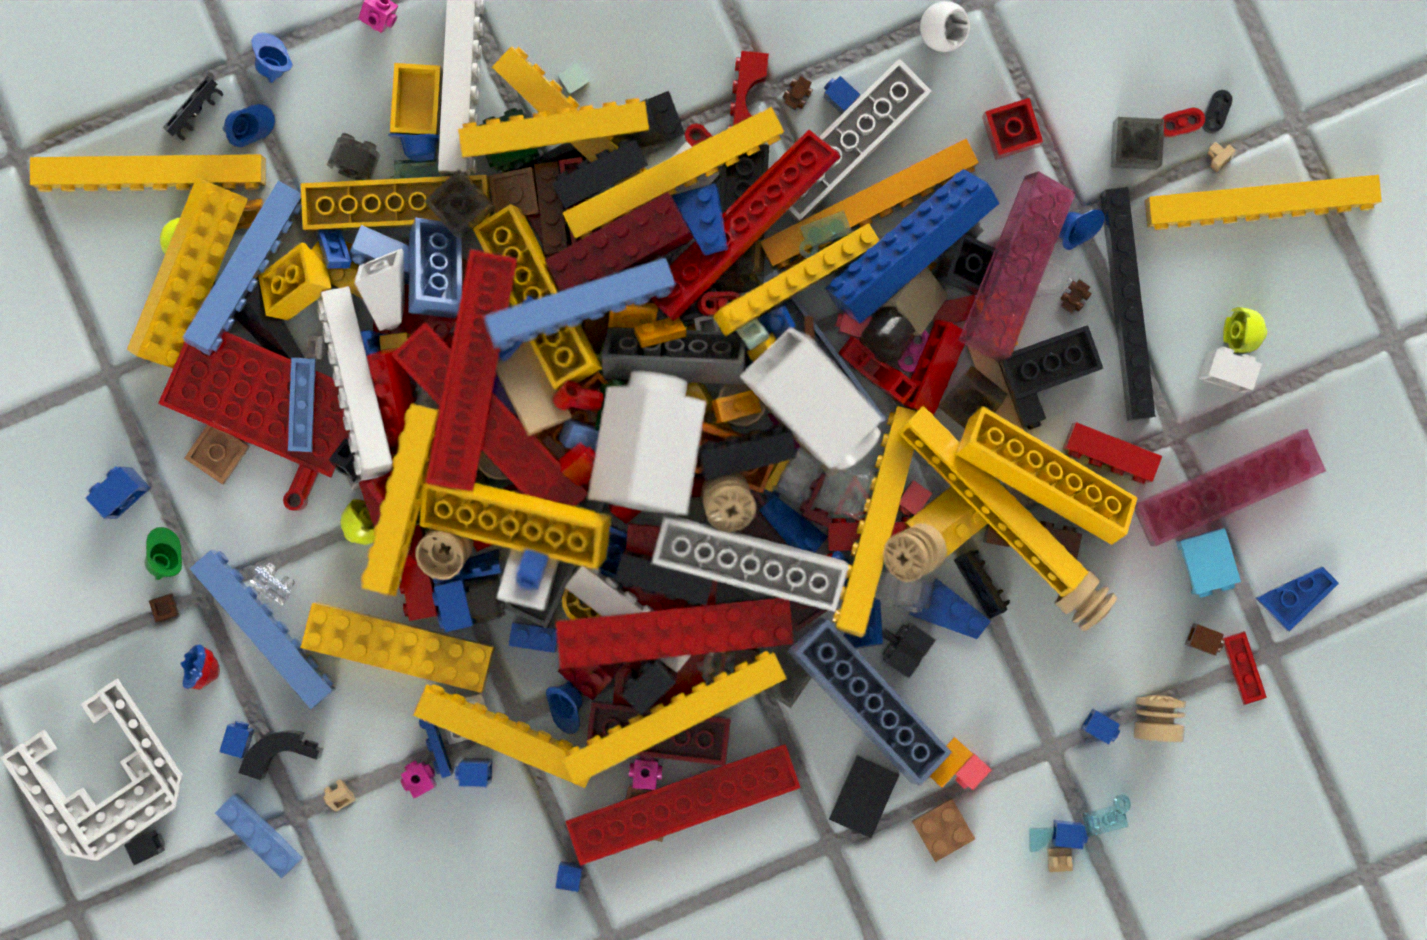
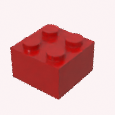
[982,98,1043,160]

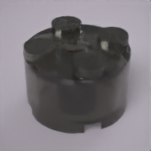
[327,133,381,181]
[859,308,915,363]
[464,574,506,624]

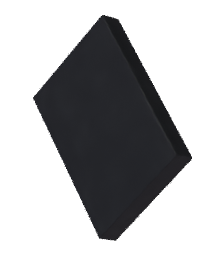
[829,755,899,839]

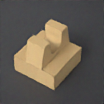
[1207,142,1236,173]
[323,779,356,812]
[1047,847,1073,872]

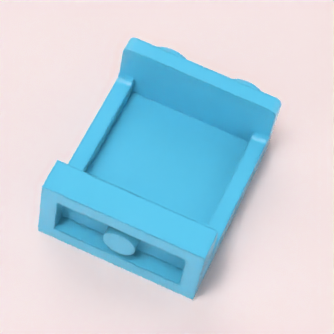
[1176,528,1241,598]

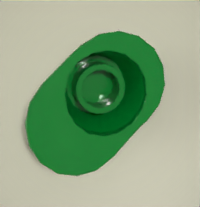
[144,527,182,580]

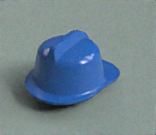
[251,32,293,83]
[222,104,275,148]
[388,134,440,162]
[1053,209,1105,250]
[545,681,583,734]

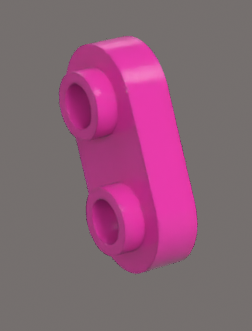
[897,330,929,372]

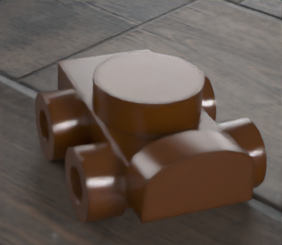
[782,76,813,111]
[1060,279,1092,314]

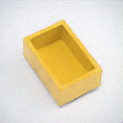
[390,63,443,135]

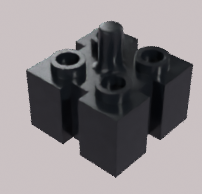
[882,622,936,679]

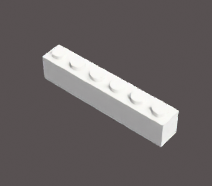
[565,565,691,672]

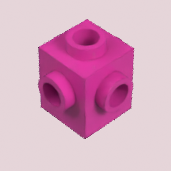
[358,0,398,33]
[629,756,663,790]
[400,760,437,799]

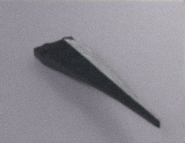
[513,91,685,171]
[211,276,304,359]

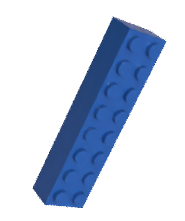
[825,169,1000,324]

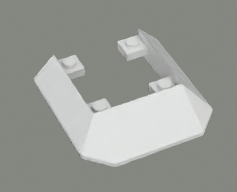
[1,678,183,861]

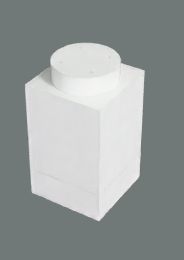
[739,328,883,470]
[588,372,705,514]

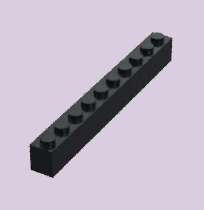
[1100,187,1156,421]

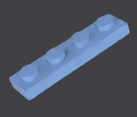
[288,358,316,452]

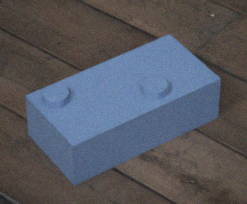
[409,218,462,318]

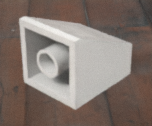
[355,248,405,331]
[497,549,559,610]

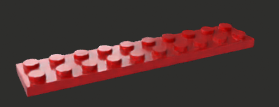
[649,130,841,322]
[426,249,518,492]
[391,322,589,507]
[555,598,794,669]
[565,744,801,866]

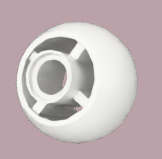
[920,1,970,52]

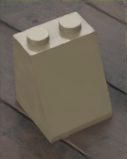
[872,266,948,336]

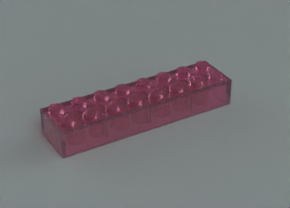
[959,171,1076,361]
[1134,429,1326,546]

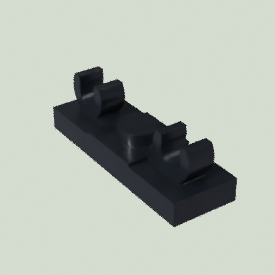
[163,76,224,140]
[954,550,1010,619]

